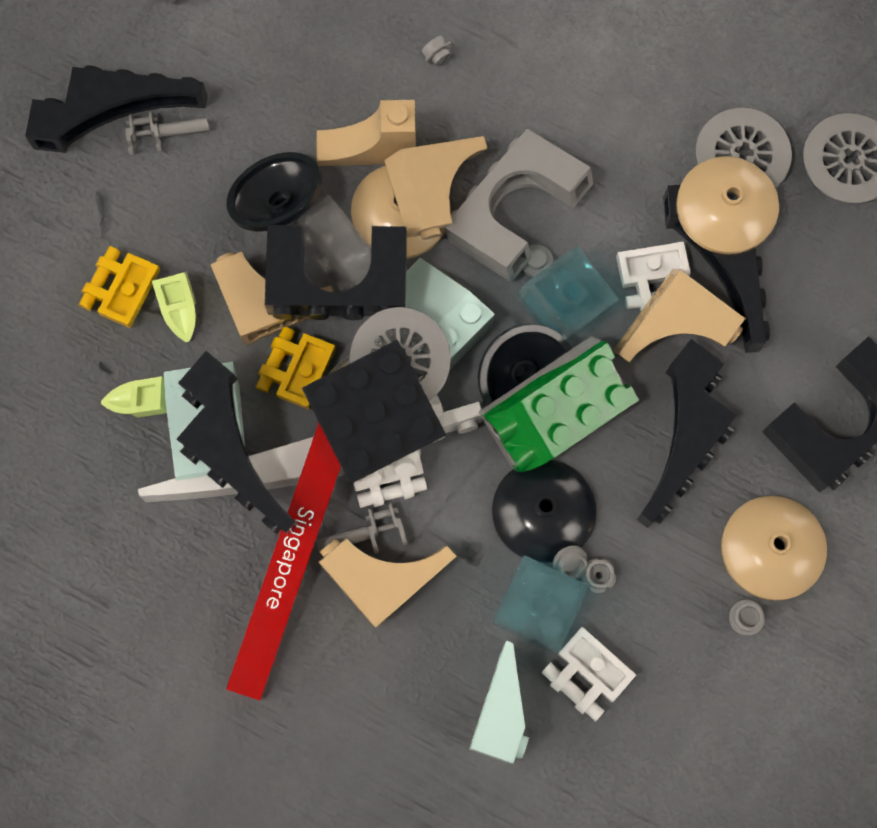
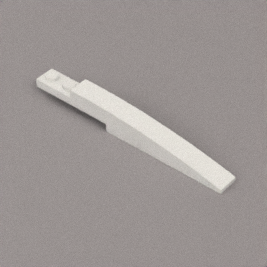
[138,402,483,502]

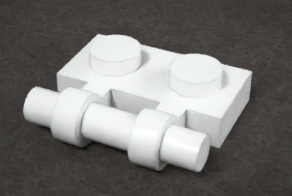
[616,242,691,311]
[354,450,427,508]
[542,627,636,722]

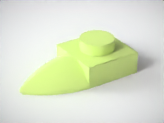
[152,271,196,342]
[101,376,167,418]

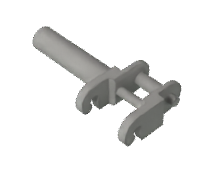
[125,111,210,156]
[316,503,408,554]

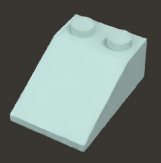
[400,258,495,369]
[164,361,245,481]
[469,641,529,764]

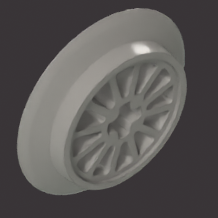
[696,108,792,197]
[803,113,877,203]
[350,307,451,401]

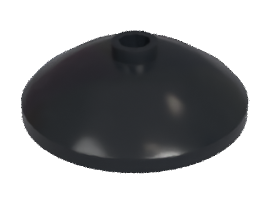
[226,152,322,232]
[478,324,572,406]
[492,460,596,563]

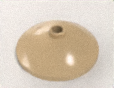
[676,156,779,254]
[351,166,451,259]
[721,496,827,601]

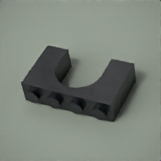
[264,225,407,321]
[762,336,877,493]

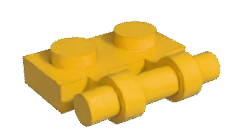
[78,246,160,328]
[255,326,336,410]

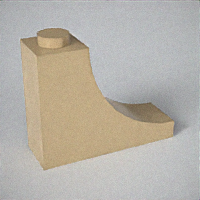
[317,100,416,166]
[384,136,487,240]
[210,252,334,346]
[612,269,745,362]
[318,538,457,628]

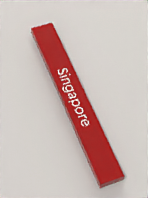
[226,423,341,701]

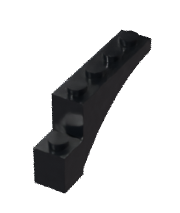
[25,65,208,153]
[663,185,770,353]
[637,339,737,528]
[176,351,298,535]

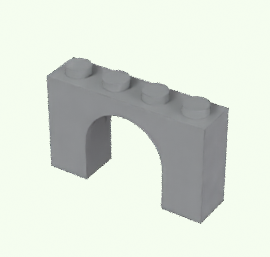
[444,129,593,283]

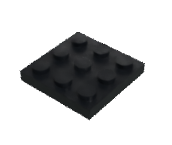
[302,339,446,484]

